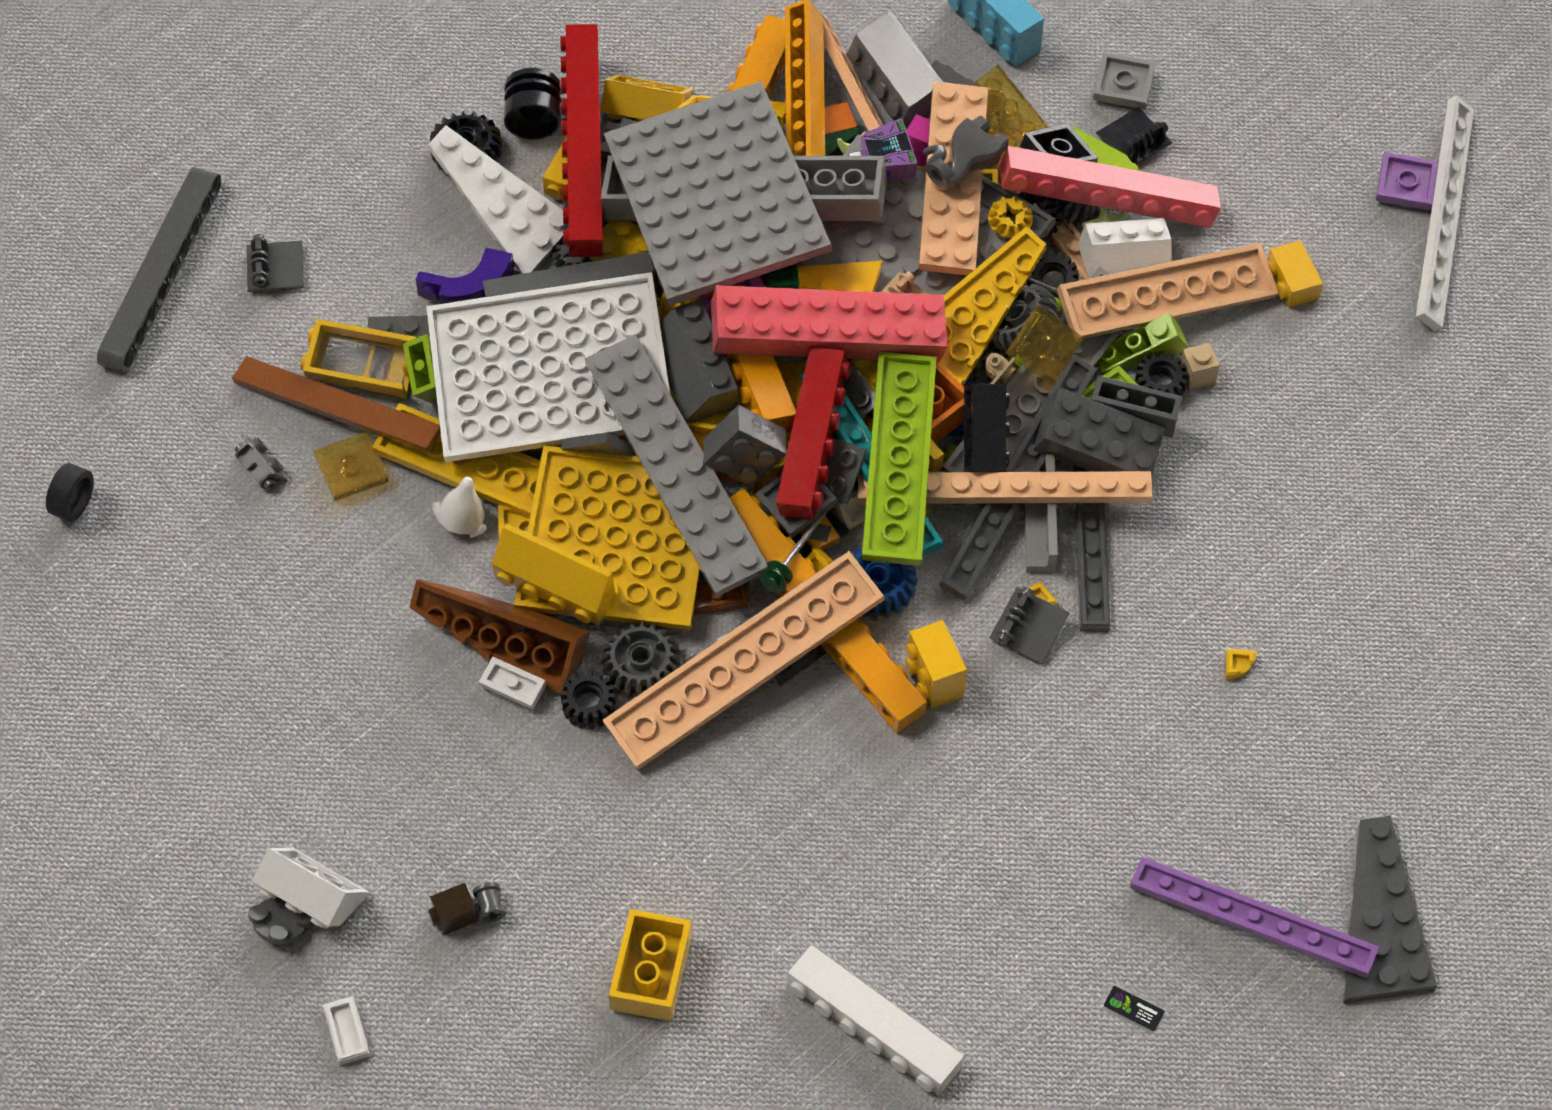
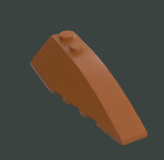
[409,579,590,694]

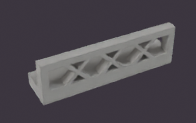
[1024,454,1058,573]

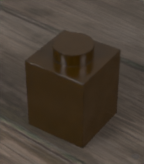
[427,883,478,935]

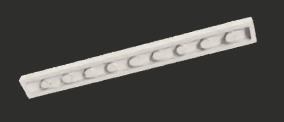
[1416,95,1474,331]

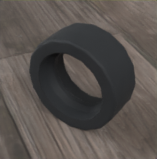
[46,463,94,522]

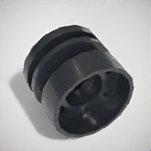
[504,68,561,140]

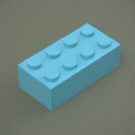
[948,0,1044,67]

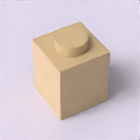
[1181,343,1220,391]

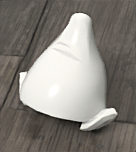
[433,477,487,538]

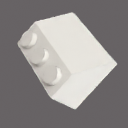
[1078,218,1172,279]
[252,848,369,929]

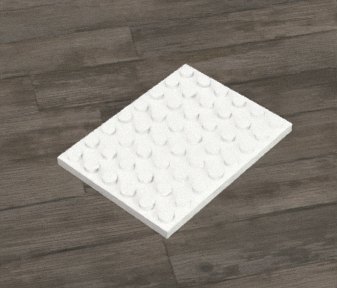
[426,272,670,462]

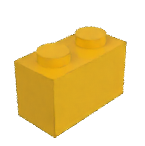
[1267,240,1323,308]

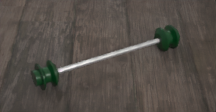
[759,477,858,593]

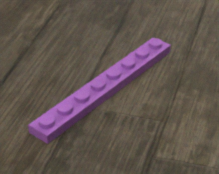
[1130,857,1379,979]

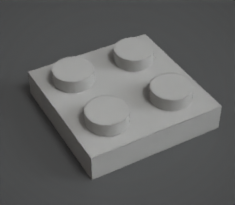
[1093,52,1156,110]

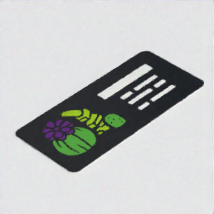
[1104,986,1164,1031]

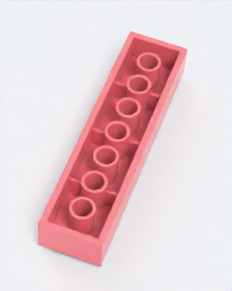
[711,285,947,362]

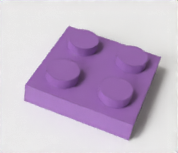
[1376,152,1439,211]

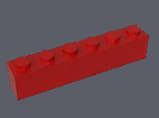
[776,346,851,520]

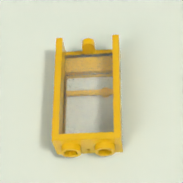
[301,319,416,399]

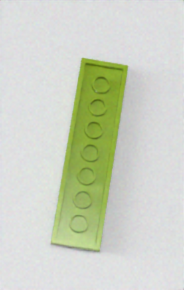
[861,351,937,566]

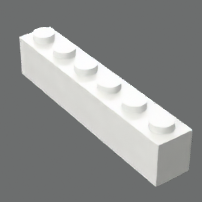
[788,945,964,1096]

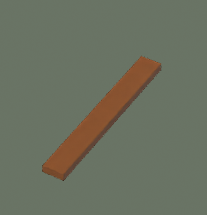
[232,356,441,454]

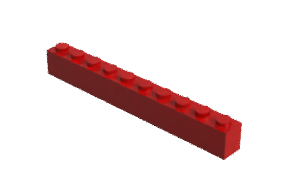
[560,24,603,257]

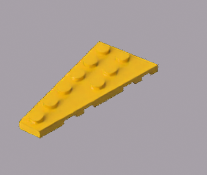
[937,226,1046,386]

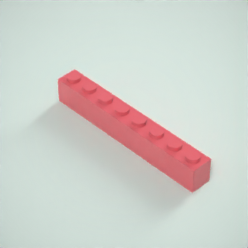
[999,146,1221,228]

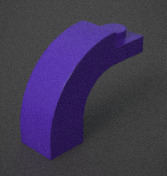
[415,247,514,304]

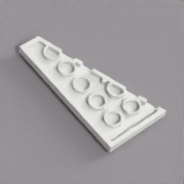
[428,125,569,274]

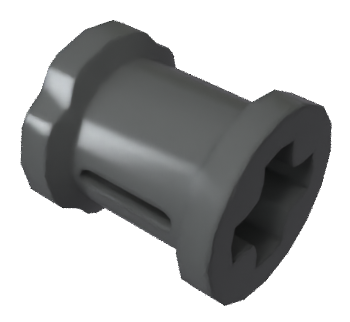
[473,882,506,923]

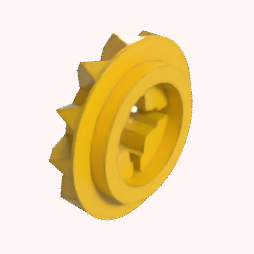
[988,196,1033,238]

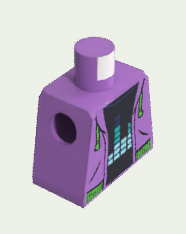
[848,118,917,180]

